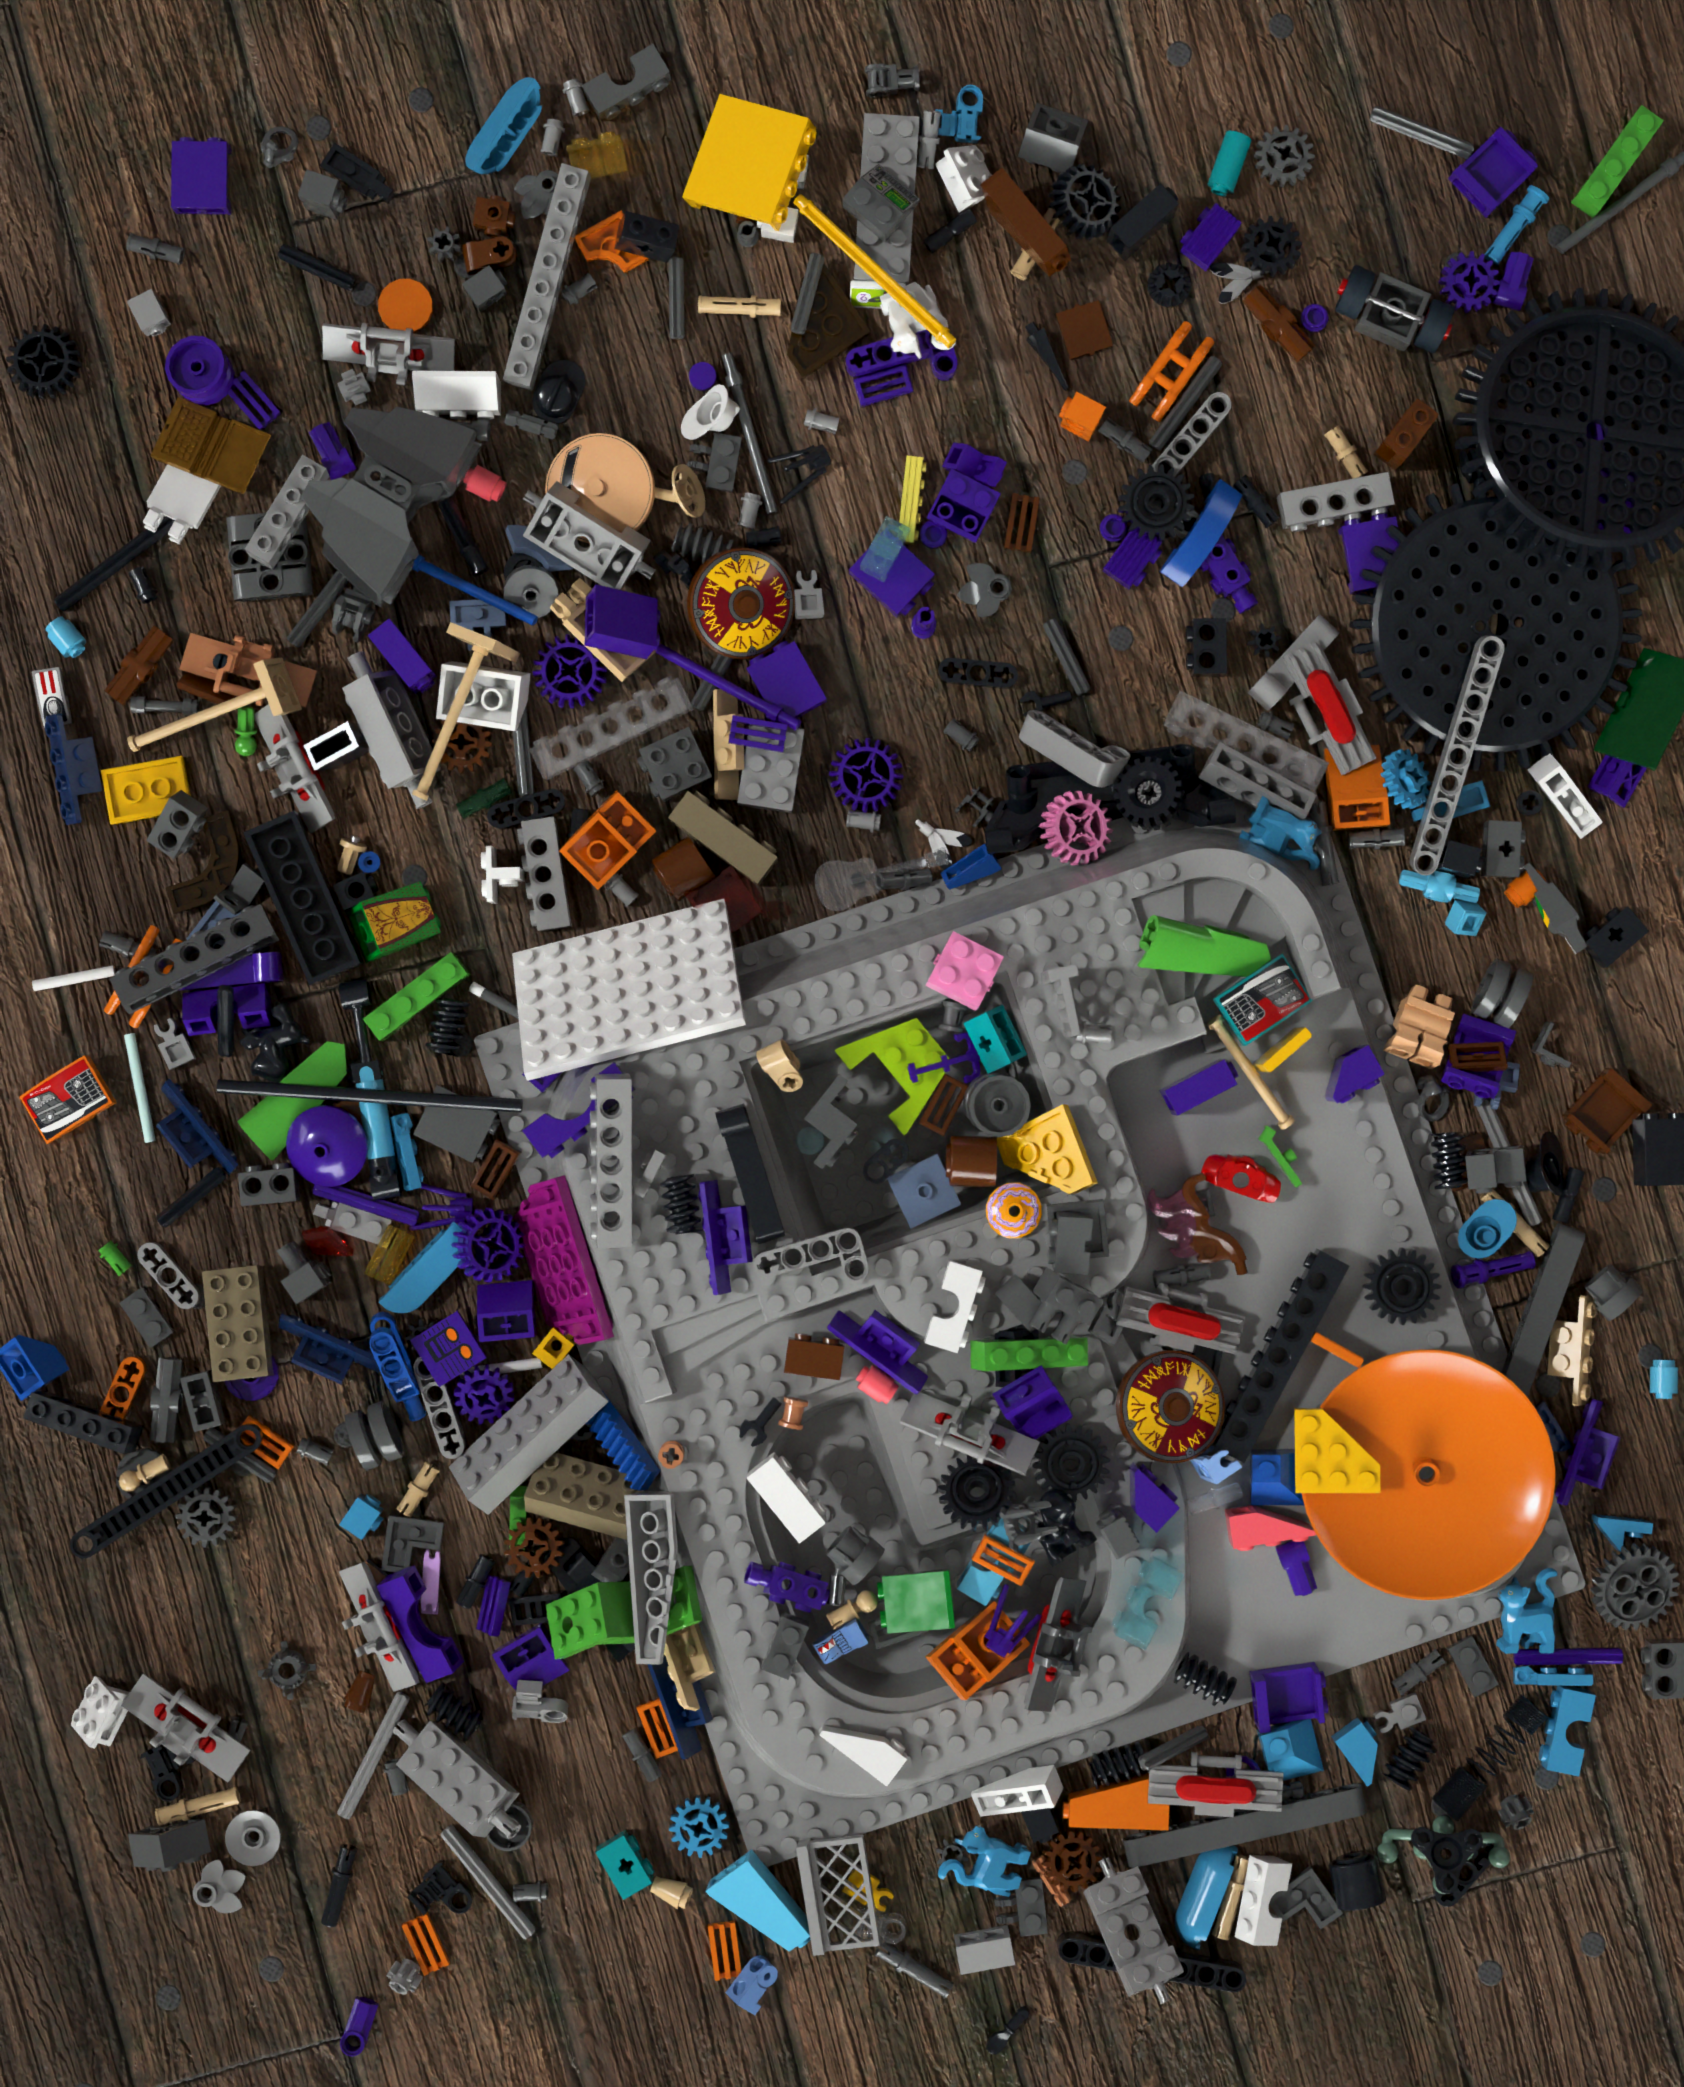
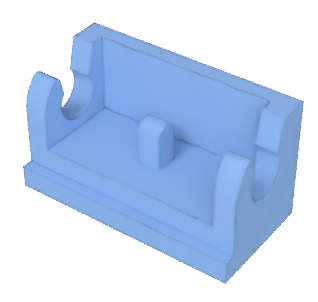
[1190,1446,1242,1484]

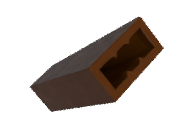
[980,168,1071,277]

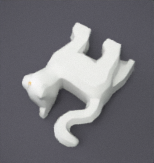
[880,282,956,359]

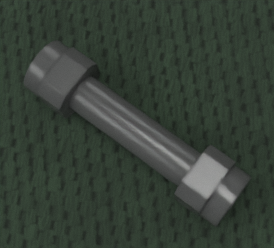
[130,696,200,716]

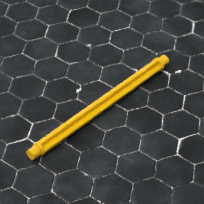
[793,194,956,348]

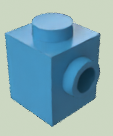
[339,1494,384,1540]

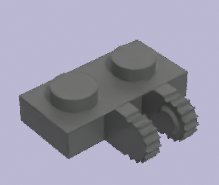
[687,433,742,493]
[994,1876,1048,1937]

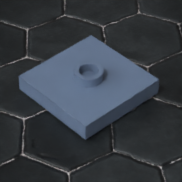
[887,1154,961,1229]

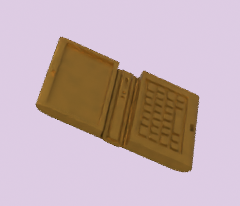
[150,397,271,494]

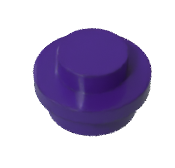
[1301,304,1329,332]
[1100,514,1127,542]

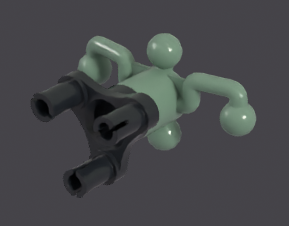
[1377,1815,1511,1894]

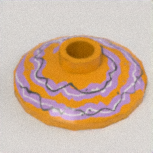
[986,1183,1042,1239]

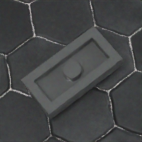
[119,1287,175,1348]
[1446,1635,1499,1698]

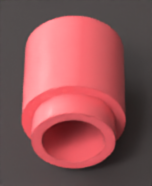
[464,465,507,502]
[855,1364,899,1404]

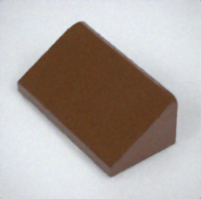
[176,672,237,705]

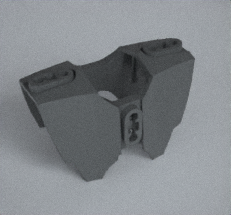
[301,407,482,607]

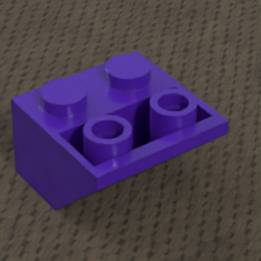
[926,468,1001,543]
[1325,1045,1385,1104]
[477,1280,537,1342]
[1129,1462,1180,1533]
[492,1623,570,1690]

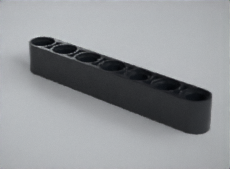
[1057,1931,1246,1992]

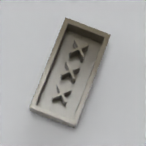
[668,791,778,887]
[202,1265,274,1382]
[524,1452,648,1540]

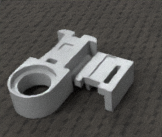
[512,1680,569,1723]

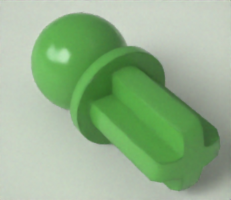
[235,706,257,756]

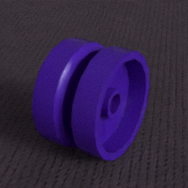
[165,336,235,406]

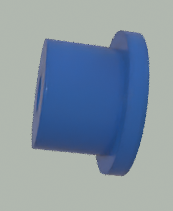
[358,851,381,873]

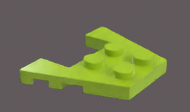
[835,1018,950,1135]

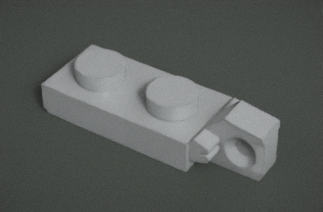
[313,1202,393,1246]

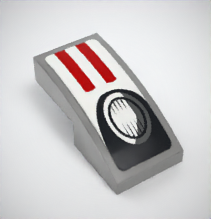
[32,667,72,727]

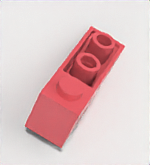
[1225,1505,1316,1551]

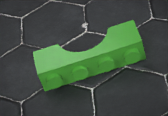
[1571,105,1664,218]
[363,952,471,1041]
[970,1335,1088,1371]

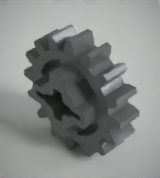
[1254,125,1315,188]
[175,1486,238,1547]

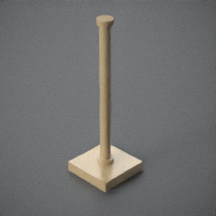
[412,622,520,801]
[127,658,302,752]

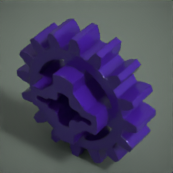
[1438,251,1500,313]
[454,1364,514,1425]

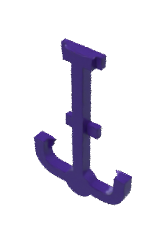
[907,1033,981,1083]

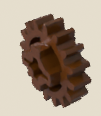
[432,720,493,774]
[504,1518,565,1578]
[1041,1830,1102,1892]

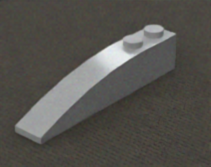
[624,1491,678,1664]

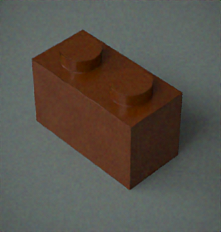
[784,1333,845,1380]

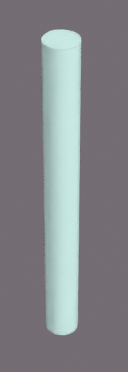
[124,1033,156,1143]

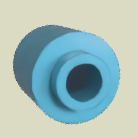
[45,616,86,658]
[1650,1360,1678,1399]

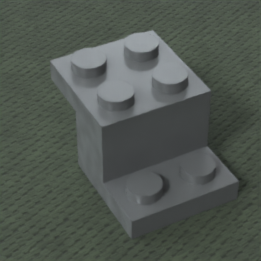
[804,1074,858,1169]

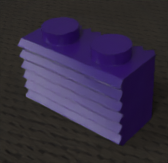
[1180,203,1242,272]
[1102,529,1163,590]

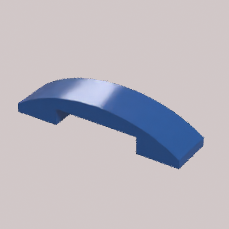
[1159,479,1242,587]

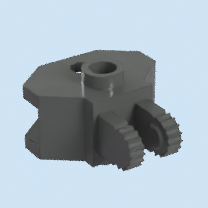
[332,587,376,642]

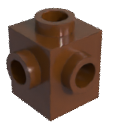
[473,195,516,238]

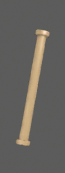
[1207,1015,1295,1130]

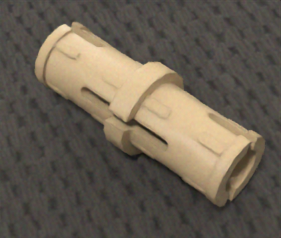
[1324,425,1369,479]
[396,1461,440,1517]

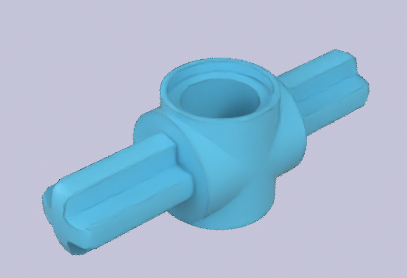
[1399,870,1480,903]

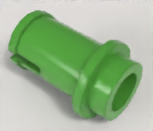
[98,1240,133,1277]

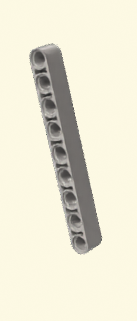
[1409,635,1504,875]

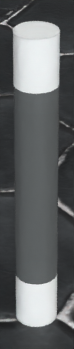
[469,982,519,1019]

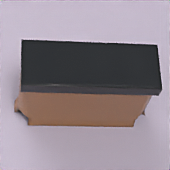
[365,1558,389,1585]

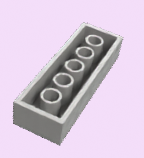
[854,113,919,285]
[449,1354,609,1515]

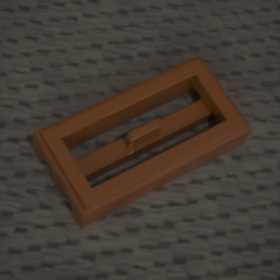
[1004,493,1040,553]
[1447,1042,1508,1072]
[918,1074,968,1136]
[470,1138,522,1200]

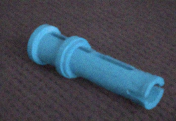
[1484,185,1549,266]

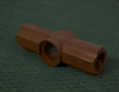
[1242,284,1316,363]
[104,625,174,706]

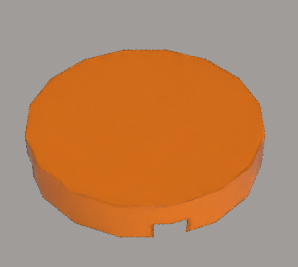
[378,279,433,334]

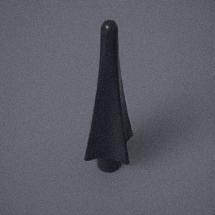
[1025,321,1069,391]

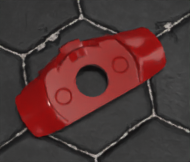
[1201,1154,1281,1203]

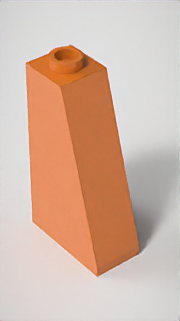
[1062,1773,1169,1830]

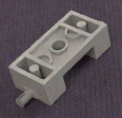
[523,481,656,590]
[1083,1857,1184,2005]

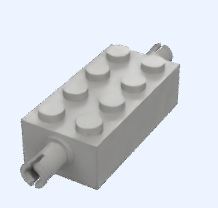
[342,651,442,809]
[393,1719,521,1839]

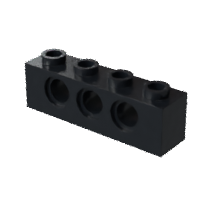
[23,1391,144,1454]

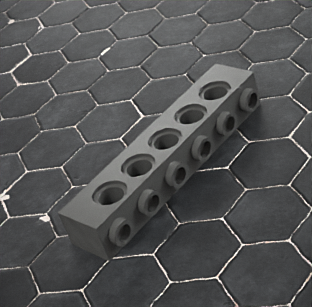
[109,904,279,1014]

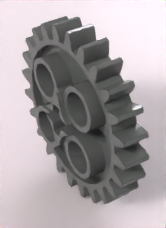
[1590,1543,1680,1630]

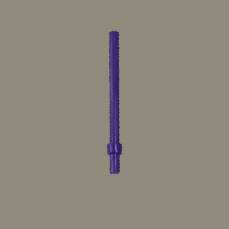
[656,644,801,731]

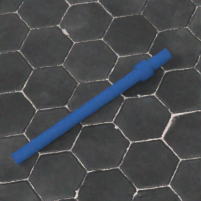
[412,555,538,626]

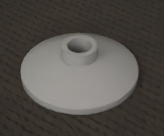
[225,1810,281,1866]

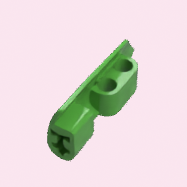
[1137,915,1271,977]
[237,1041,347,1160]

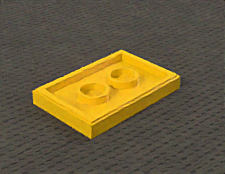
[101,756,191,825]
[1252,1027,1312,1072]

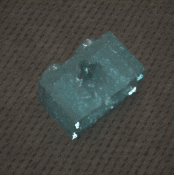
[860,516,911,582]

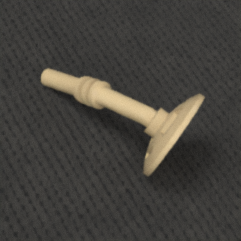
[655,464,705,518]

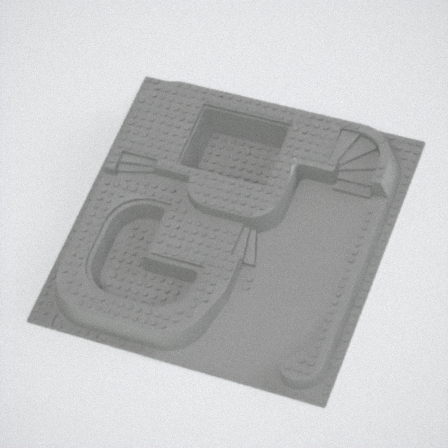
[474,757,1585,1867]

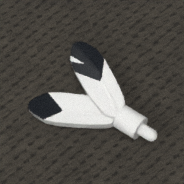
[915,820,972,870]

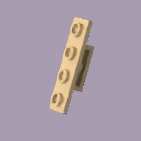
[713,689,744,800]
[1547,1295,1596,1406]
[664,1623,715,1711]

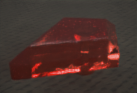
[302,1226,354,1256]

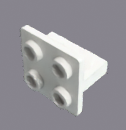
[935,145,992,213]
[481,846,525,904]
[71,1676,130,1749]

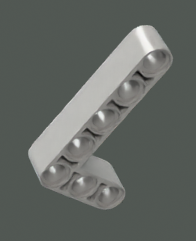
[1145,392,1231,539]

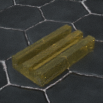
[364,1224,415,1285]

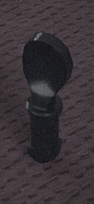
[986,2006,1030,2055]

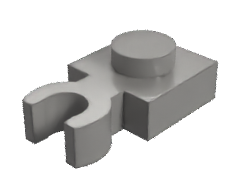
[794,570,824,619]
[154,1018,196,1070]
[634,1149,667,1198]
[1373,1692,1426,1733]

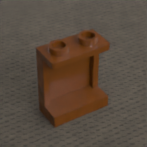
[1373,399,1439,470]
[1561,1068,1652,1154]

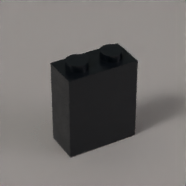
[1107,183,1179,261]
[1632,1113,1684,1186]

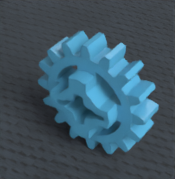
[1381,749,1431,809]
[669,1795,729,1858]

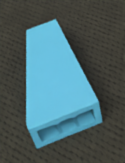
[705,1849,811,1952]

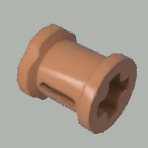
[778,1396,808,1430]
[658,1440,685,1469]

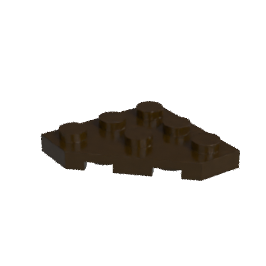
[787,264,871,380]

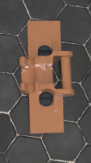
[179,633,318,708]

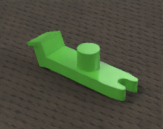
[1258,1125,1302,1188]
[509,1486,527,1551]

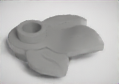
[193,1859,246,1913]

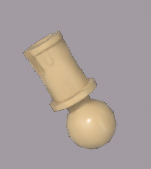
[119,1454,171,1492]
[826,1590,878,1630]

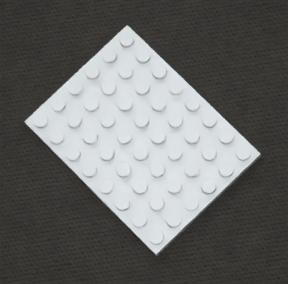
[512,898,746,1081]

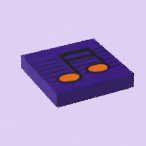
[410,1311,487,1387]

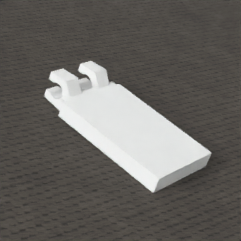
[143,464,221,545]

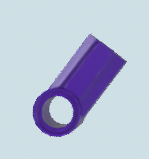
[1493,252,1534,311]
[308,422,357,480]
[1275,1540,1317,1596]
[340,1996,379,2057]

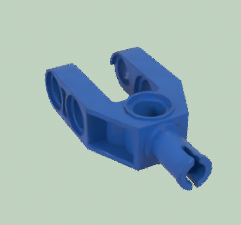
[369,1312,426,1421]

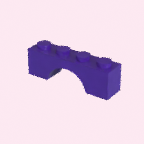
[522,1062,636,1159]
[376,1565,464,1683]

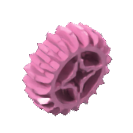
[1039,791,1113,866]

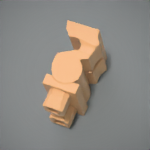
[1383,985,1455,1069]

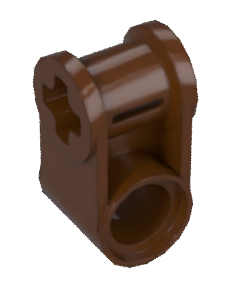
[462,236,517,275]

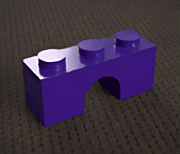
[182,983,271,1036]

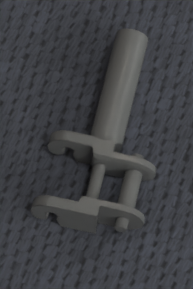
[954,786,994,828]

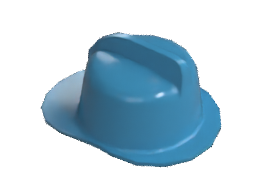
[1458,1199,1517,1259]

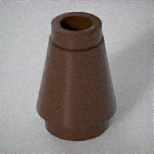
[343,1670,375,1714]

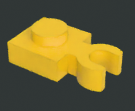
[842,1869,894,1912]

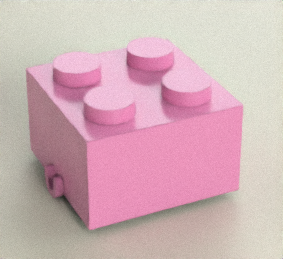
[925,931,1004,1011]

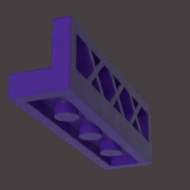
[1587,755,1647,808]

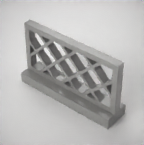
[1040,964,1081,1038]
[796,1835,881,1956]

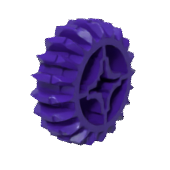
[533,634,607,709]
[829,738,903,813]
[451,1208,526,1283]

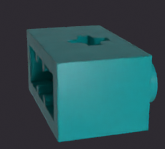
[963,1004,1027,1074]
[595,1830,655,1900]

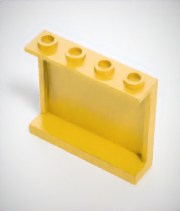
[682,94,816,231]

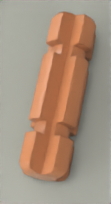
[1032,1854,1071,1906]

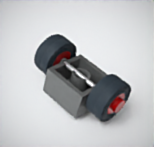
[1335,265,1455,353]

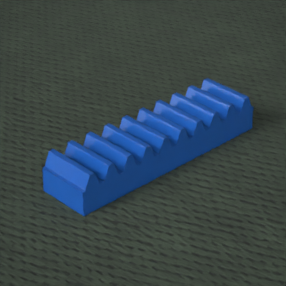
[585,1390,660,1491]

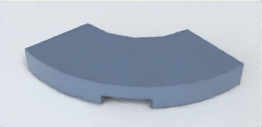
[506,525,573,572]

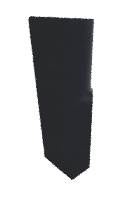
[551,1537,635,1663]

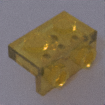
[566,132,629,179]

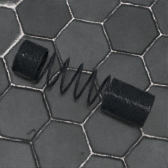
[1431,1694,1548,1821]

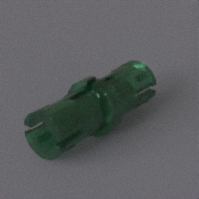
[456,778,512,819]

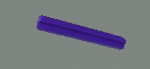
[313,1184,419,1226]
[1513,1648,1623,1665]

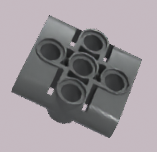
[226,513,313,602]

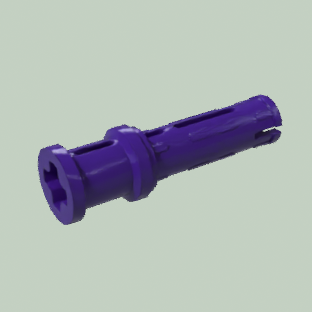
[911,607,936,639]
[1451,1251,1535,1289]

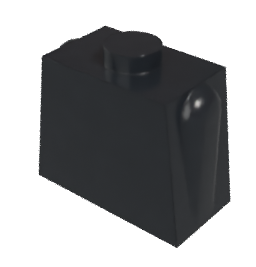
[303,721,369,771]

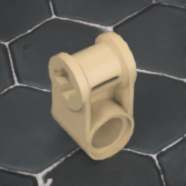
[756,1039,803,1092]

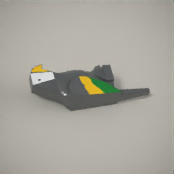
[1524,863,1587,954]

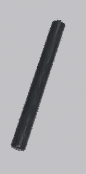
[54,515,175,611]

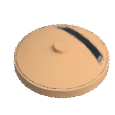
[545,433,655,544]

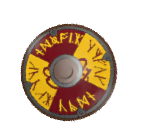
[687,548,795,659]
[1116,1350,1225,1463]

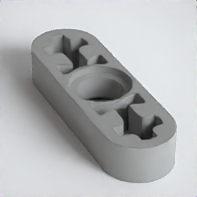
[138,1242,201,1309]

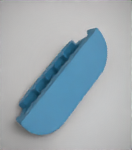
[465,77,542,174]
[379,1222,462,1313]
[1174,1845,1238,1950]

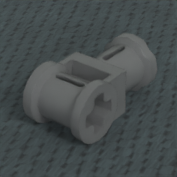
[864,64,920,98]

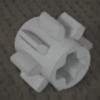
[337,369,371,406]
[386,1959,423,1995]

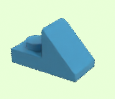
[1592,1514,1653,1553]

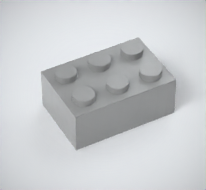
[737,725,805,814]

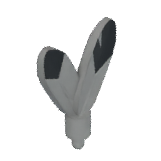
[1210,262,1269,304]

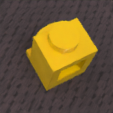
[532,1327,576,1369]

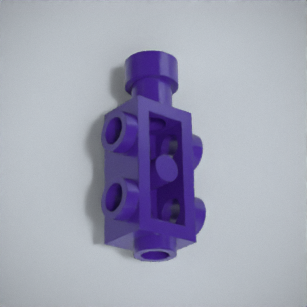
[1199,535,1259,614]
[744,1561,829,1613]

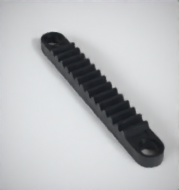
[70,1423,263,1558]

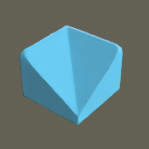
[1445,900,1487,936]

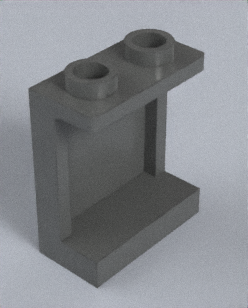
[413,1085,501,1163]

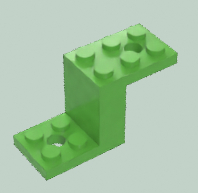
[546,1566,702,1659]

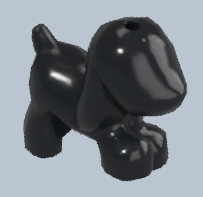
[240,1002,310,1083]
[1037,1489,1097,1567]

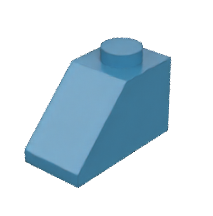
[1331,1717,1378,1787]

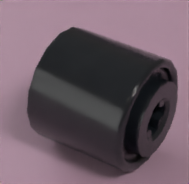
[1329,1851,1387,1911]

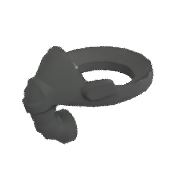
[261,126,299,168]
[1416,1075,1450,1122]

